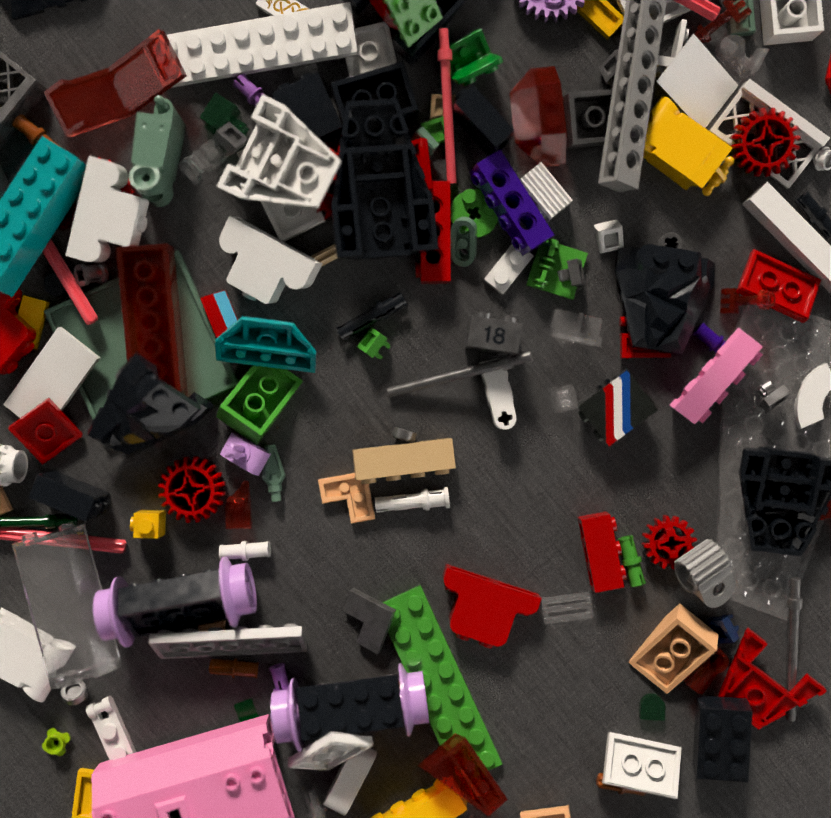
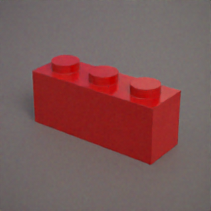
[577,511,627,593]

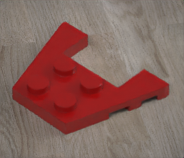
[718,628,827,730]

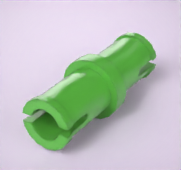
[618,535,646,587]

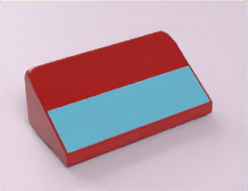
[200,290,238,338]

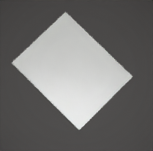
[656,34,739,128]

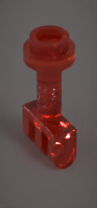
[693,0,752,44]
[720,288,775,314]

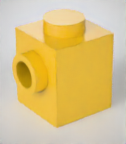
[130,510,166,539]

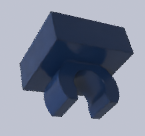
[705,614,739,644]

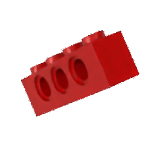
[416,181,451,284]

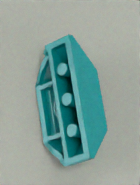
[215,316,316,373]

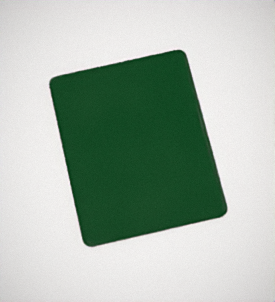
[234,698,259,722]

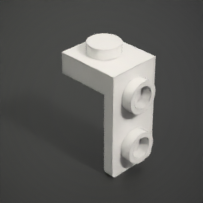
[655,19,689,77]

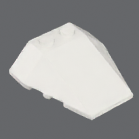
[217,94,342,208]

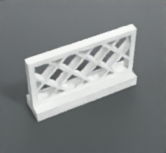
[709,79,830,189]

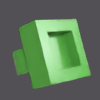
[357,327,391,359]

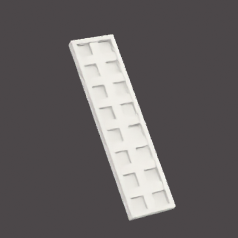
[156,2,359,89]

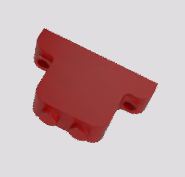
[0,288,36,375]
[443,564,542,648]

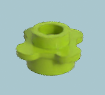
[42,728,71,756]

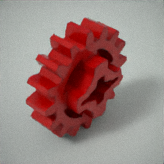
[641,515,697,569]

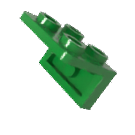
[435,29,503,86]

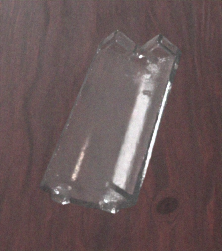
[12,522,123,689]

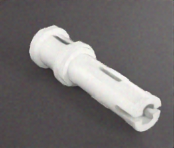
[375,486,450,513]

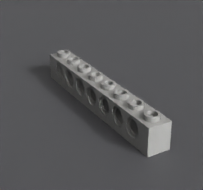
[598,0,667,192]

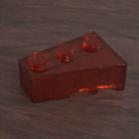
[417,733,508,816]

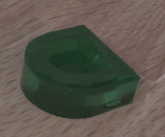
[639,693,666,721]

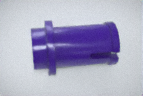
[693,322,725,353]

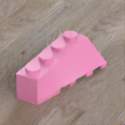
[670,327,763,424]

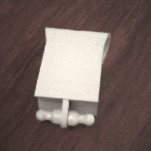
[0,607,76,702]

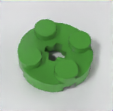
[450,189,498,238]

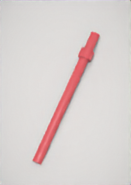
[437,28,457,184]

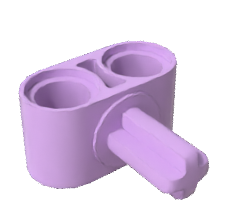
[220,432,271,476]

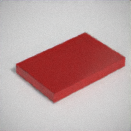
[736,249,821,323]

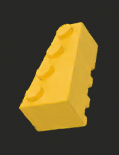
[371,775,467,818]

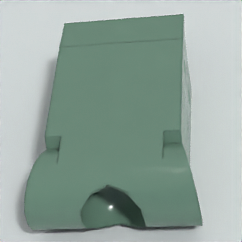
[129,95,186,207]

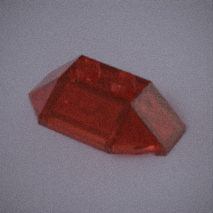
[509,66,567,167]

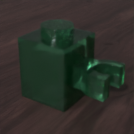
[199,92,250,136]

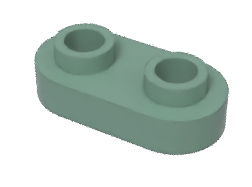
[451,217,477,267]

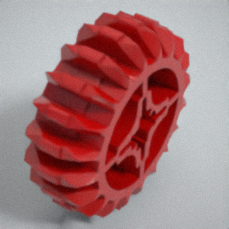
[730,108,801,177]
[158,456,226,523]

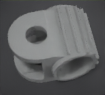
[674,539,735,608]

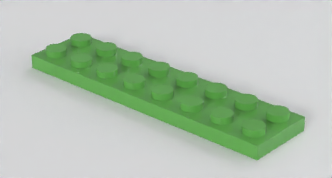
[382,585,502,785]

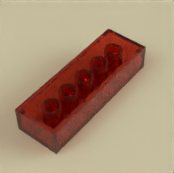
[116,243,188,395]

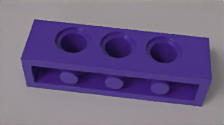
[469,150,554,256]

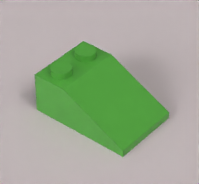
[216,365,303,446]

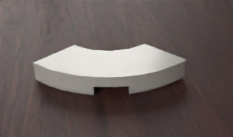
[794,363,831,429]

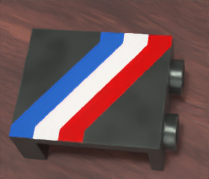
[578,368,658,446]

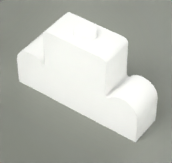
[65,156,149,263]
[219,216,323,304]

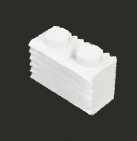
[520,162,573,222]

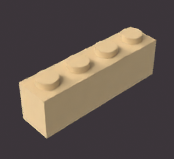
[352,438,456,484]

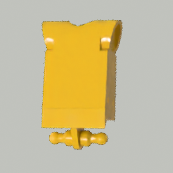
[643,96,734,196]

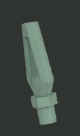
[262,444,286,502]

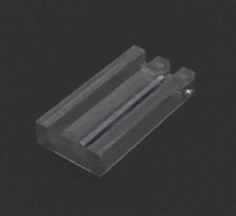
[541,592,593,624]

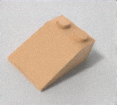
[629,603,719,694]

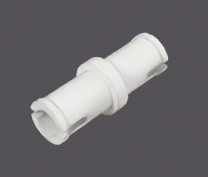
[219,541,271,561]

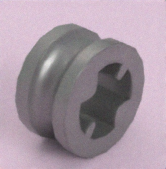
[658,232,682,249]

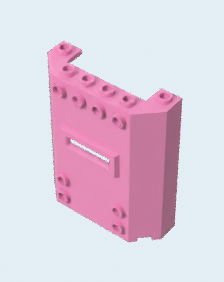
[91,714,295,818]

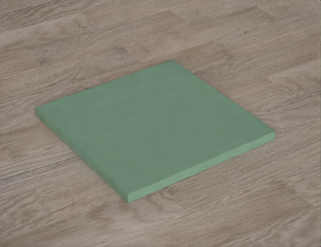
[44,250,239,446]

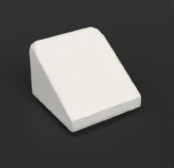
[594,220,624,254]

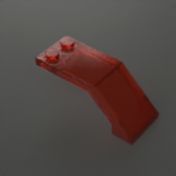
[44,29,187,138]

